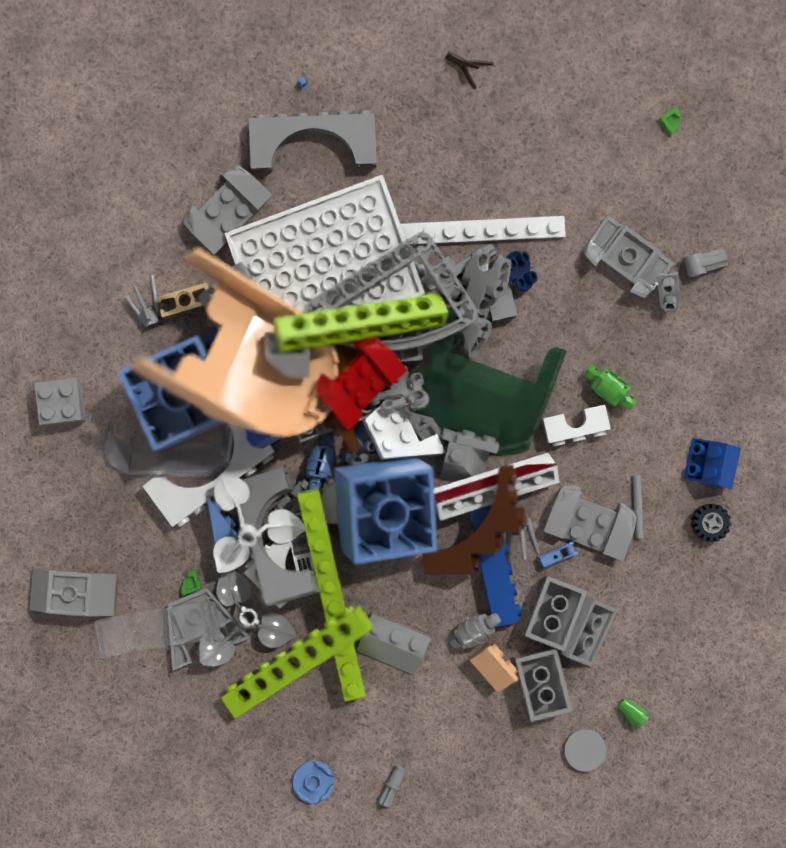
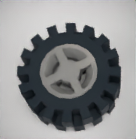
[691,504,732,542]

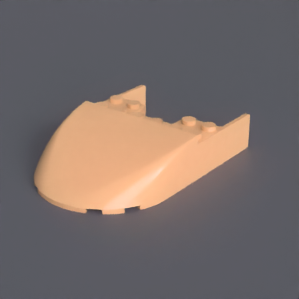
[130,248,339,436]

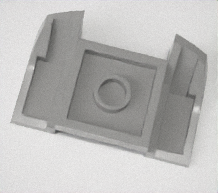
[183,165,272,255]
[583,215,674,298]
[544,485,637,561]

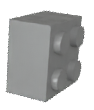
[34,378,86,426]

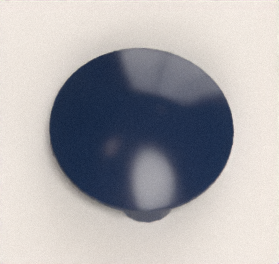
[506,251,537,292]

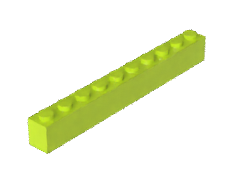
[298,487,366,701]

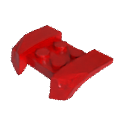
[315,337,408,430]

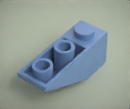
[206,496,239,545]

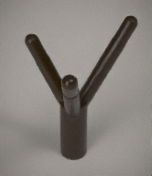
[445,51,494,89]

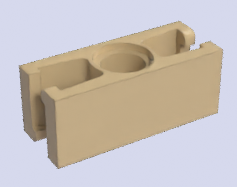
[156,283,209,319]

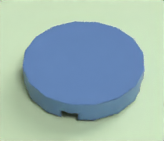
[293,760,335,803]

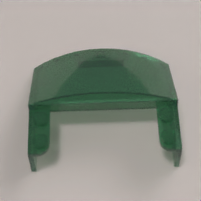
[410,307,567,456]

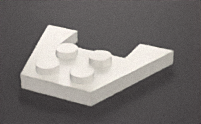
[363,378,446,460]

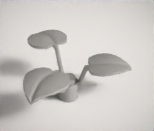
[199,570,296,667]

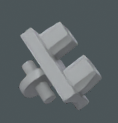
[657,272,682,311]

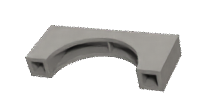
[249,110,377,172]

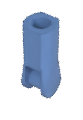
[539,541,578,569]

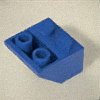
[684,438,741,489]

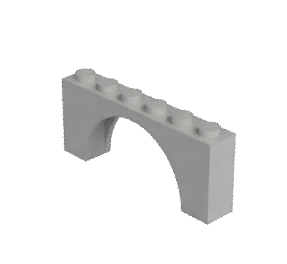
[241,467,320,606]

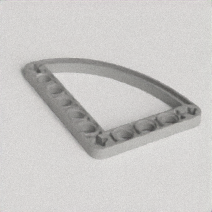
[304,232,478,351]

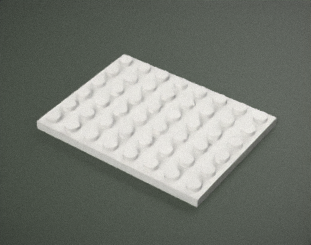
[225,175,425,313]

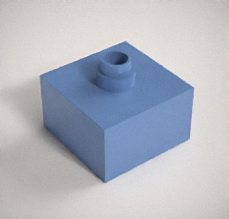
[118,336,225,452]
[334,457,437,564]

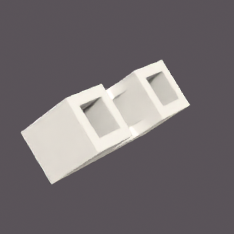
[542,405,611,447]

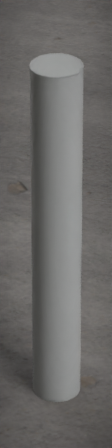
[632,475,644,538]

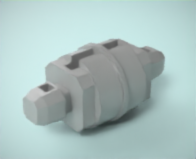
[449,614,501,649]

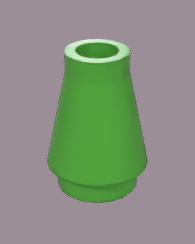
[618,698,649,729]

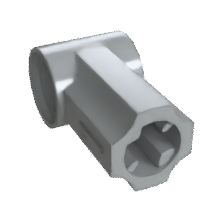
[683,248,728,278]

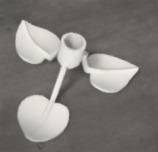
[213,475,305,573]

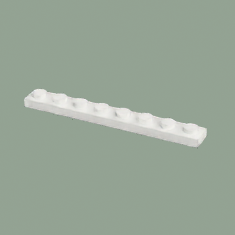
[401,216,565,245]

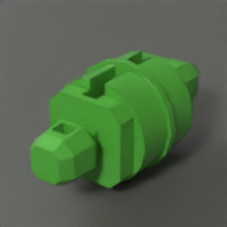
[585,366,637,410]

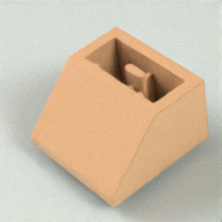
[469,642,519,692]

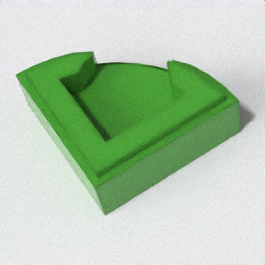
[659,107,680,136]
[181,569,203,596]

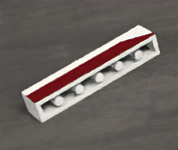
[434,453,559,521]

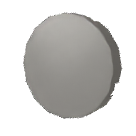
[564,729,606,772]

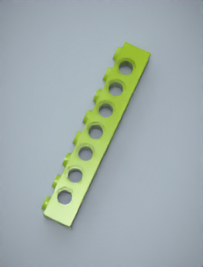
[273,293,448,352]
[221,605,374,719]

